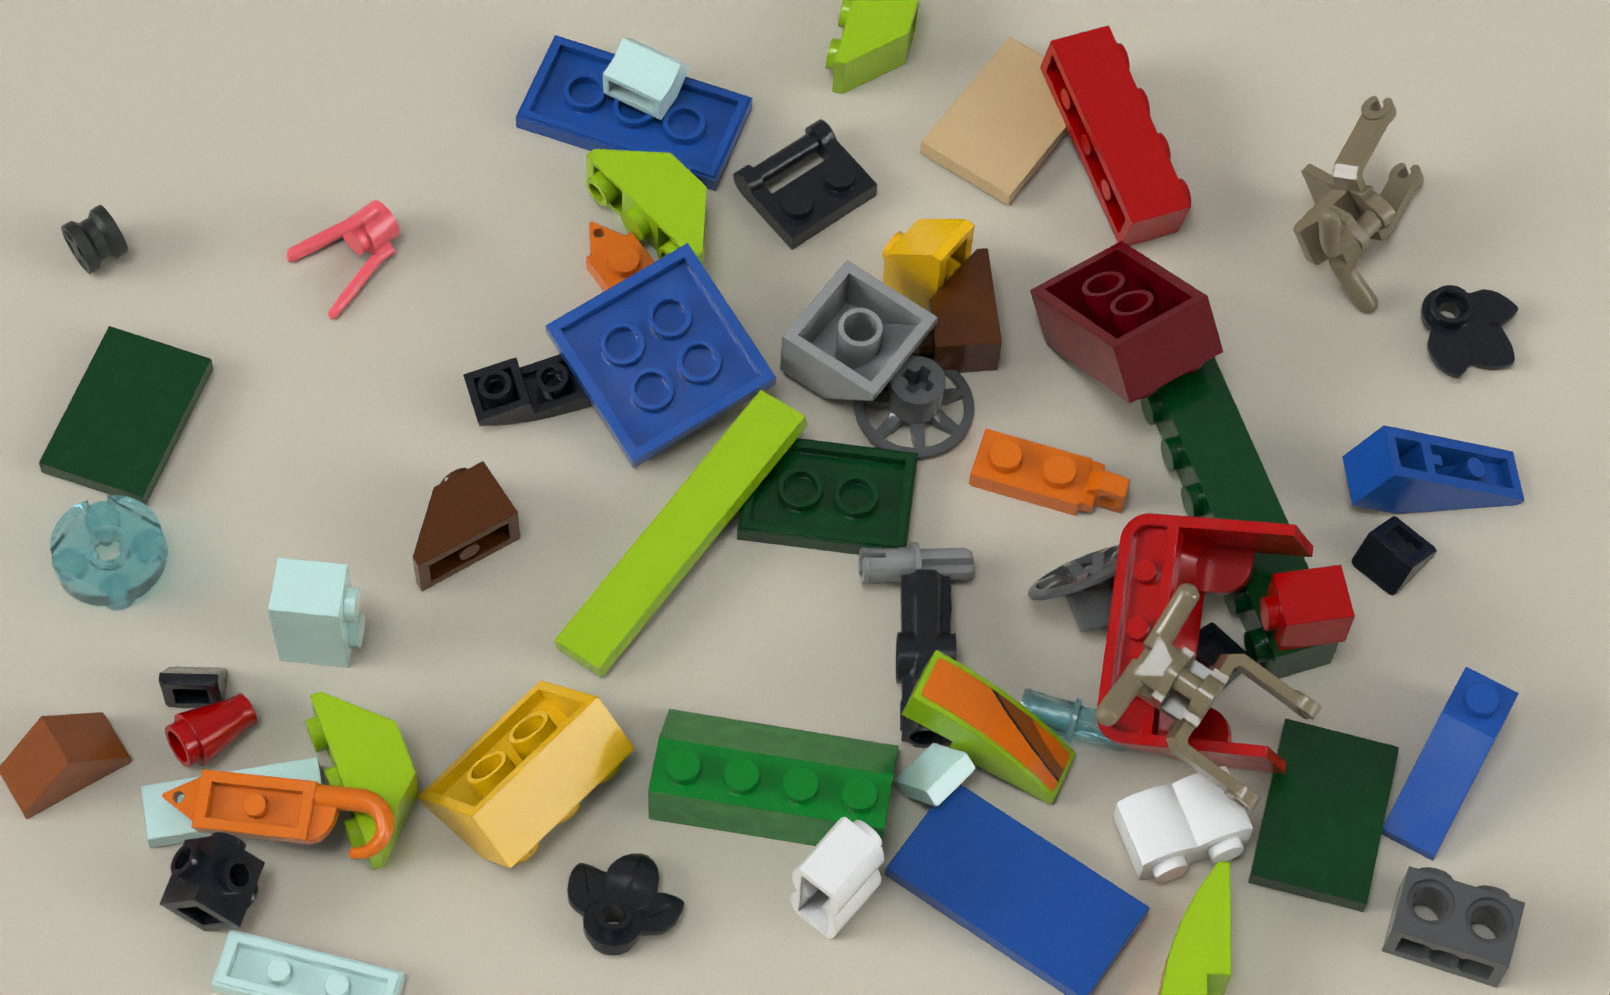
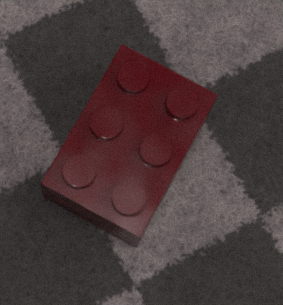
[1030,241,1223,403]

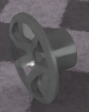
[854,353,974,459]
[1028,545,1119,632]

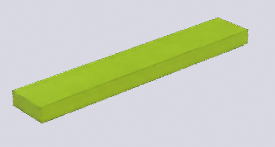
[554,390,808,678]

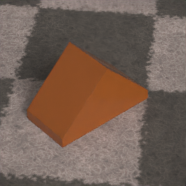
[0,712,132,820]

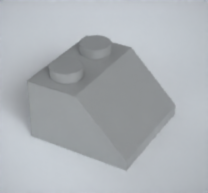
[780,260,938,401]

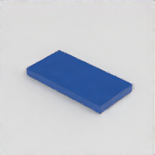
[516,35,753,191]
[885,784,1150,995]

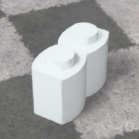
[1113,766,1253,882]
[790,817,884,939]

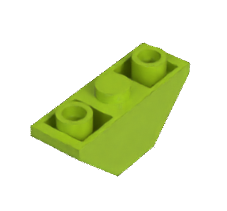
[825,0,920,94]
[585,149,707,265]
[305,691,419,870]

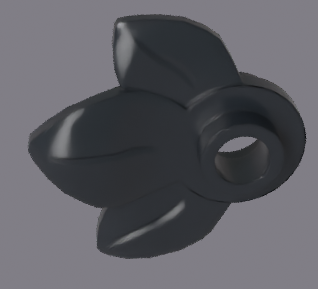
[1421,285,1518,379]
[567,853,684,955]

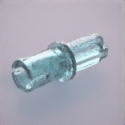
[1021,688,1127,751]

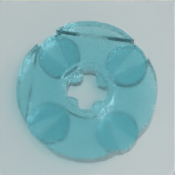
[50,495,168,611]

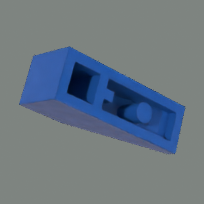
[1342,425,1524,514]
[1382,667,1519,861]

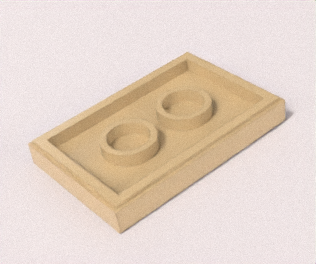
[920,37,1068,205]

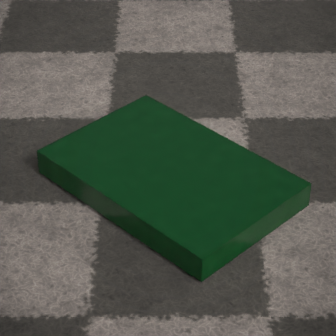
[39,326,213,506]
[737,438,918,555]
[1248,718,1399,912]

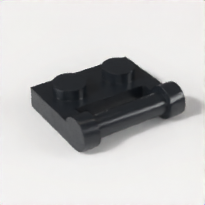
[733,119,877,250]

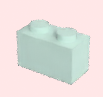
[268,557,365,668]

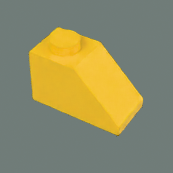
[882,219,975,311]

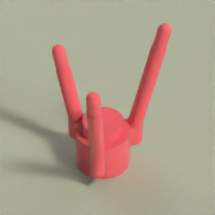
[287,200,400,319]

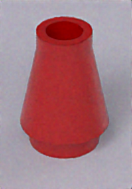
[165,693,257,768]

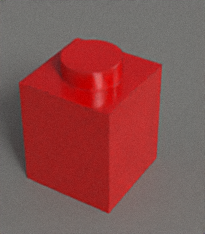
[1260,564,1355,651]

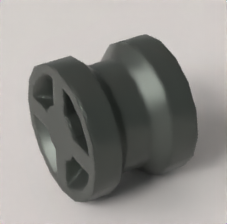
[61,205,128,274]

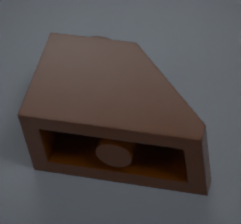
[919,248,1002,373]
[412,461,520,591]

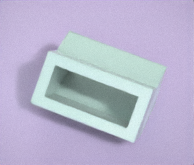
[603,37,690,120]

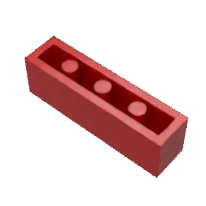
[1040,25,1191,246]

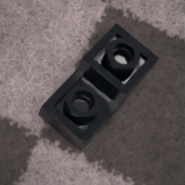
[463,354,591,426]

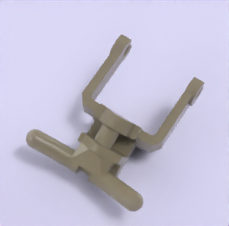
[1293,96,1424,313]
[1095,583,1322,811]

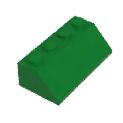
[648,709,899,847]

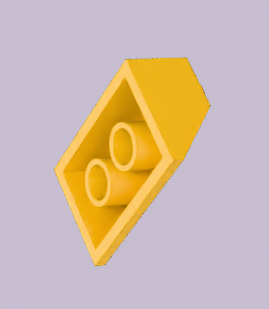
[417,680,635,869]

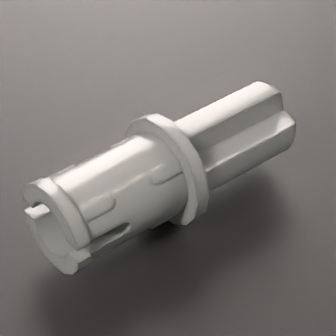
[858,542,974,584]

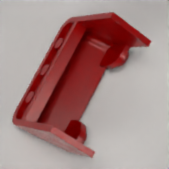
[1097,513,1314,774]

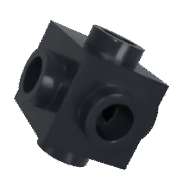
[160,832,265,931]

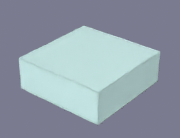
[894,743,976,806]

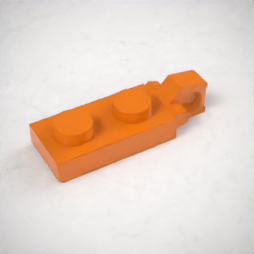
[969,428,1130,516]

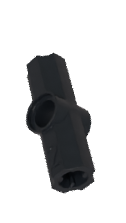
[896,569,956,748]

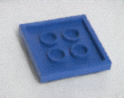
[545,243,776,468]

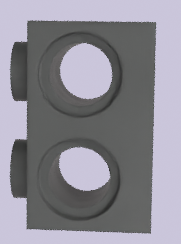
[1382,866,1525,988]

